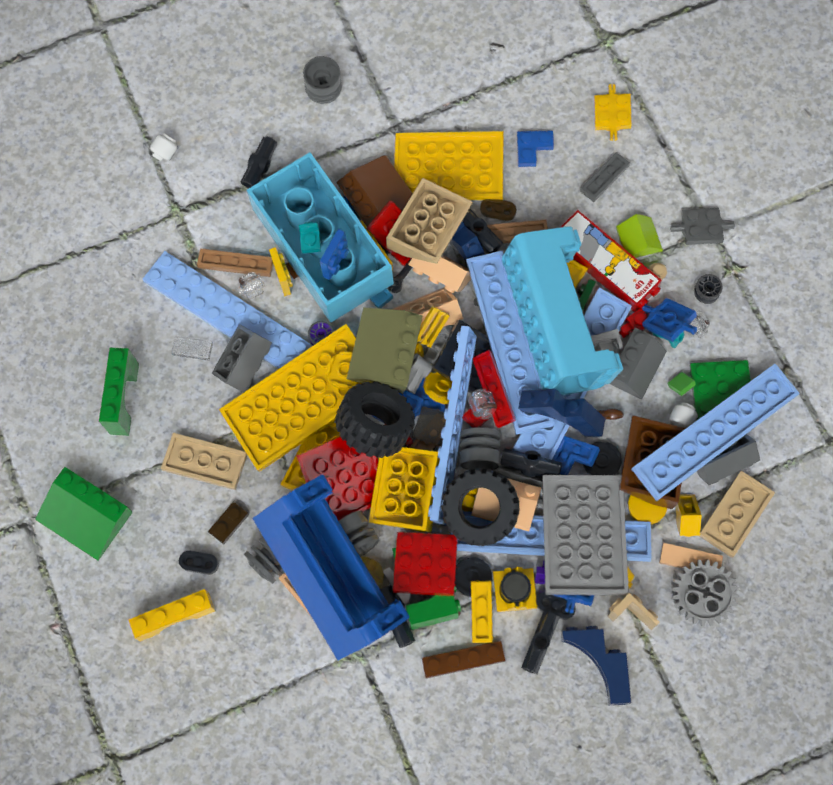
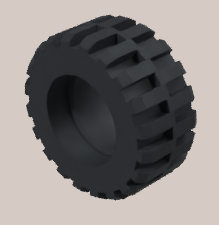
[335,382,415,458]
[441,468,520,546]

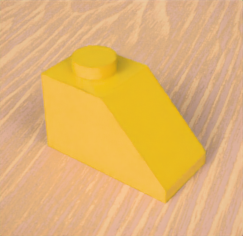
[675,494,702,537]

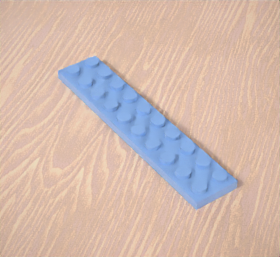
[142,251,313,369]
[466,251,554,435]
[512,287,632,460]
[428,326,477,526]
[632,364,800,501]
[451,511,652,562]

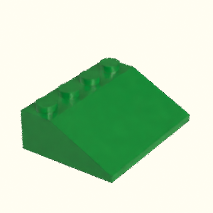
[35,466,133,561]

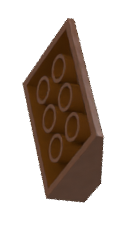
[336,155,413,227]
[619,415,686,509]

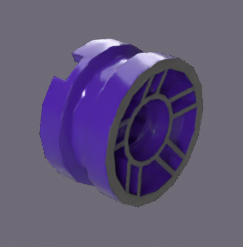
[308,321,334,346]

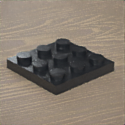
[432,319,492,398]

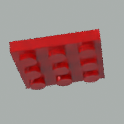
[393,532,458,596]

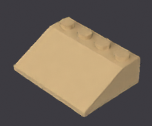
[386,178,473,264]

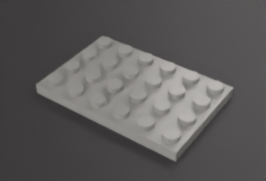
[542,475,629,595]

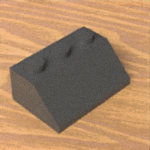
[212,324,272,393]
[610,328,667,400]
[696,434,761,485]

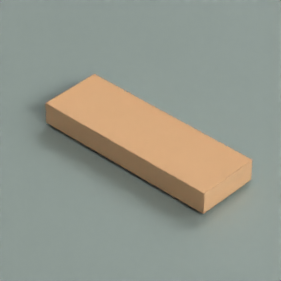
[659,543,723,569]

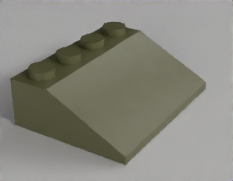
[346,307,423,394]

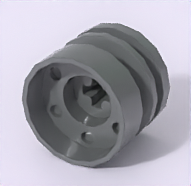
[303,56,342,104]
[460,428,501,470]
[339,511,380,557]
[244,536,282,584]

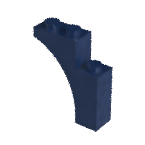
[451,221,485,261]
[518,389,606,437]
[561,626,631,706]

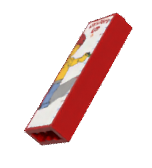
[560,210,662,312]

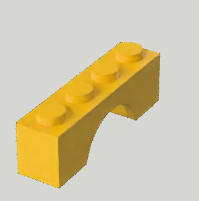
[128,589,215,642]

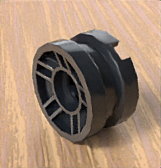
[694,274,723,304]

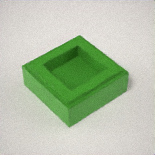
[668,372,696,396]

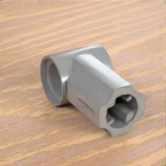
[405,353,433,394]

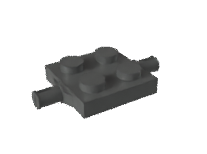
[670,208,735,245]

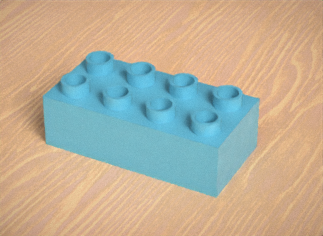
[247,153,394,323]

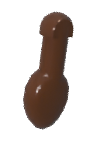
[597,409,624,420]

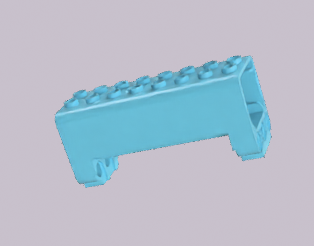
[502,227,623,395]

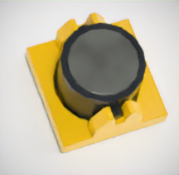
[493,567,537,612]

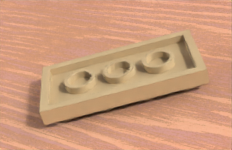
[161,433,247,490]
[699,471,775,558]

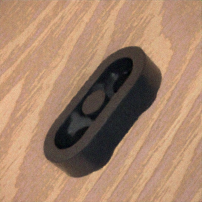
[179,550,219,575]
[536,591,576,620]

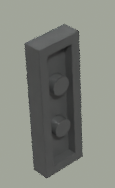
[580,152,630,202]

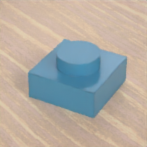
[370,289,393,309]

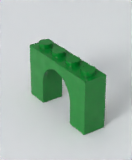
[99,347,139,436]
[392,548,461,630]

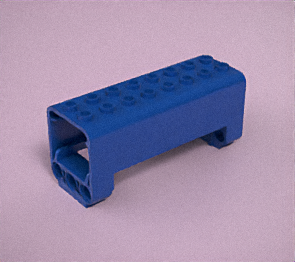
[252,474,410,661]

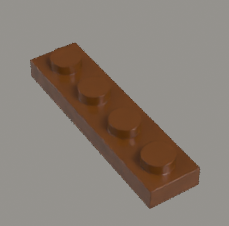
[422,641,506,679]

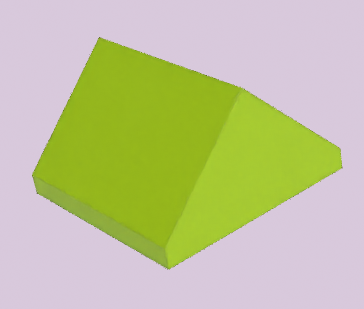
[616,214,663,258]

